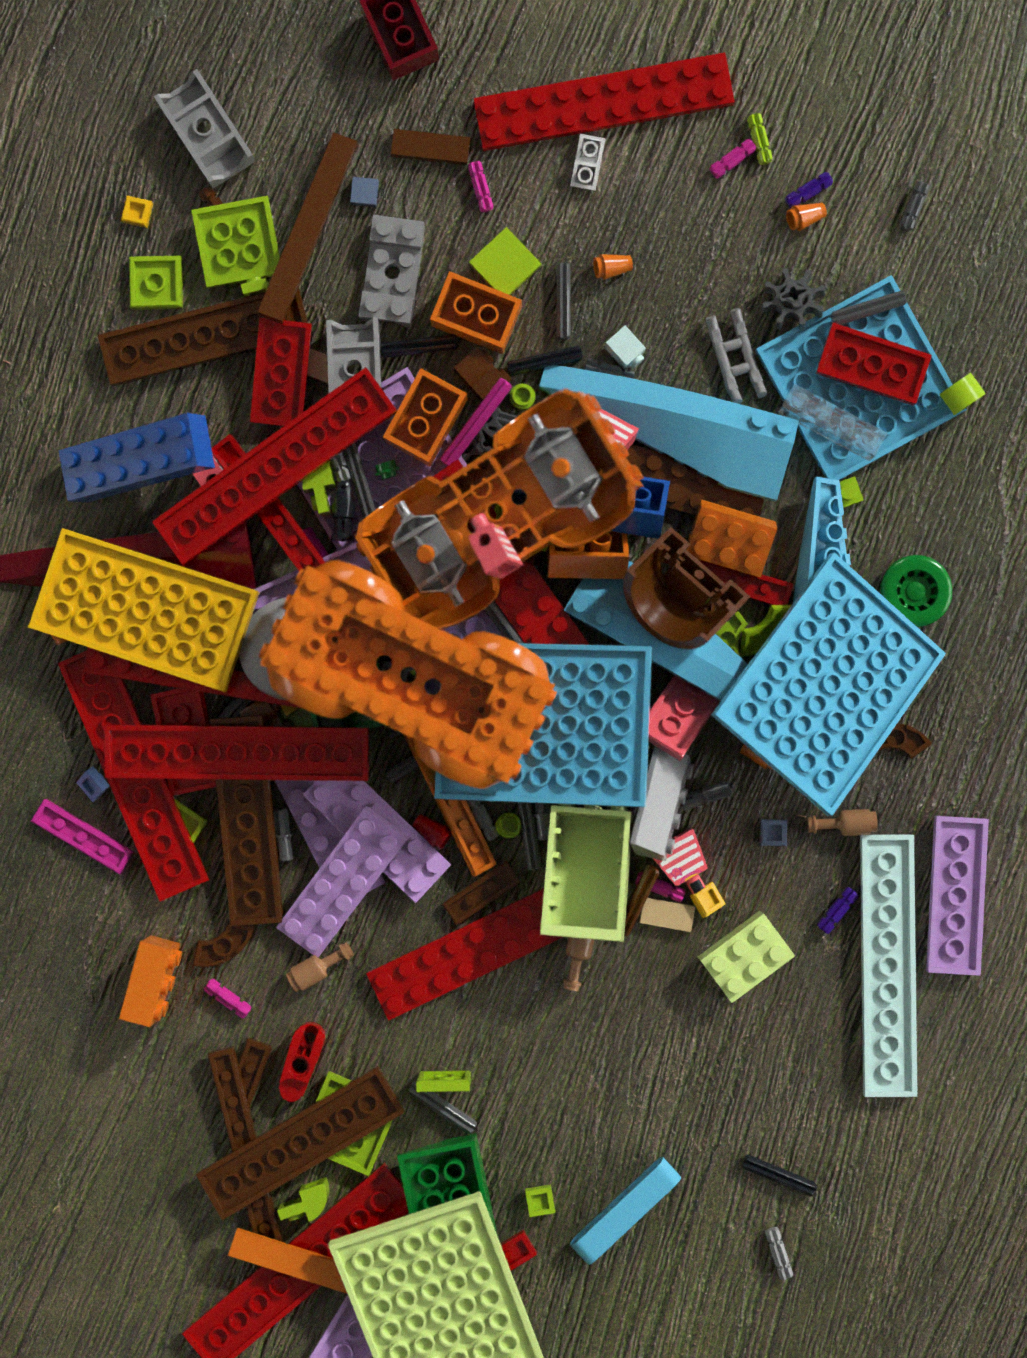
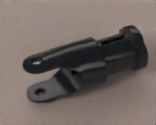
[331,480,355,542]

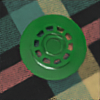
[880,555,953,627]

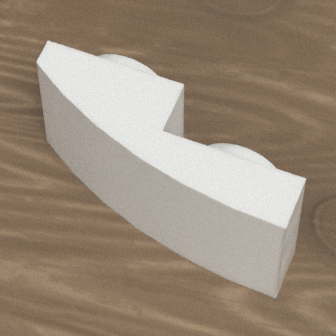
[570,134,606,191]

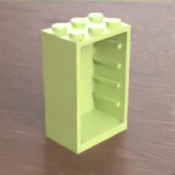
[540,804,633,942]

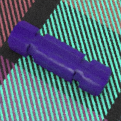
[785,172,833,209]
[817,887,858,934]

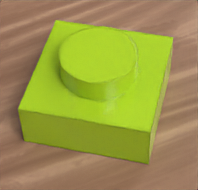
[241,277,269,297]
[840,476,864,508]
[525,1184,555,1217]

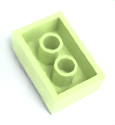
[698,910,795,1003]

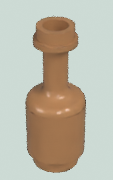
[807,809,877,836]
[563,937,595,991]
[286,942,354,992]

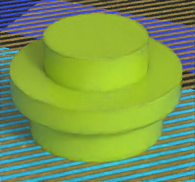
[510,384,535,410]
[496,812,522,839]

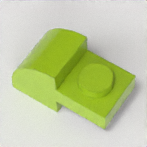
[940,373,986,415]
[302,461,336,517]
[277,1177,329,1222]

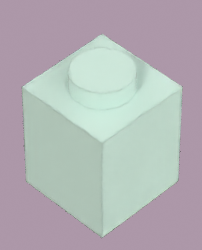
[605,325,646,370]

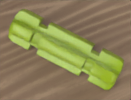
[747,113,773,165]

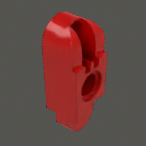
[278,1022,326,1102]

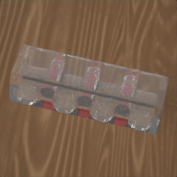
[778,384,887,461]

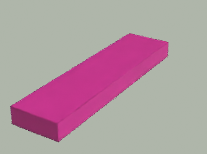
[31,799,135,874]

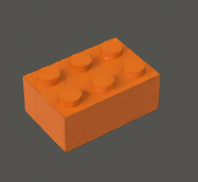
[430,271,522,354]
[383,368,468,467]
[687,499,777,578]
[547,531,629,579]
[119,935,183,1027]

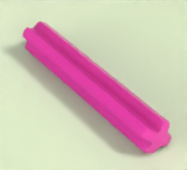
[440,378,512,466]

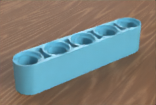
[570,1157,681,1265]

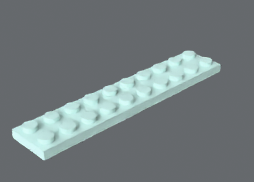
[860,834,917,1097]

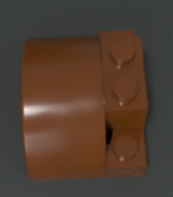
[623,527,750,649]

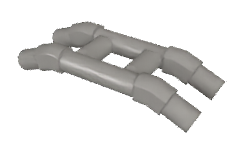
[706,308,767,404]

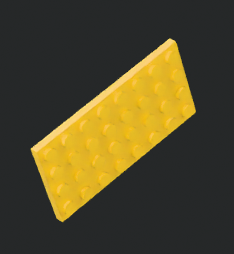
[28,528,260,692]

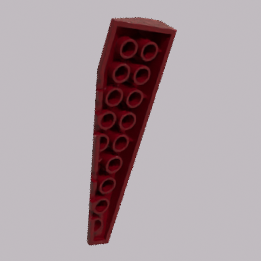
[0,521,257,590]

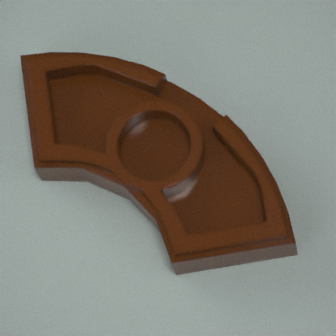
[878,723,932,759]
[192,920,256,967]

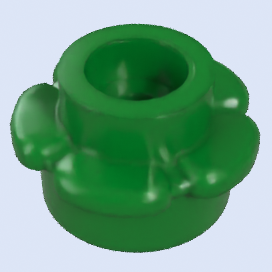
[375,460,400,480]

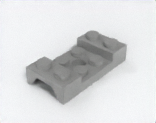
[154,69,256,189]
[359,215,425,328]
[326,317,382,393]

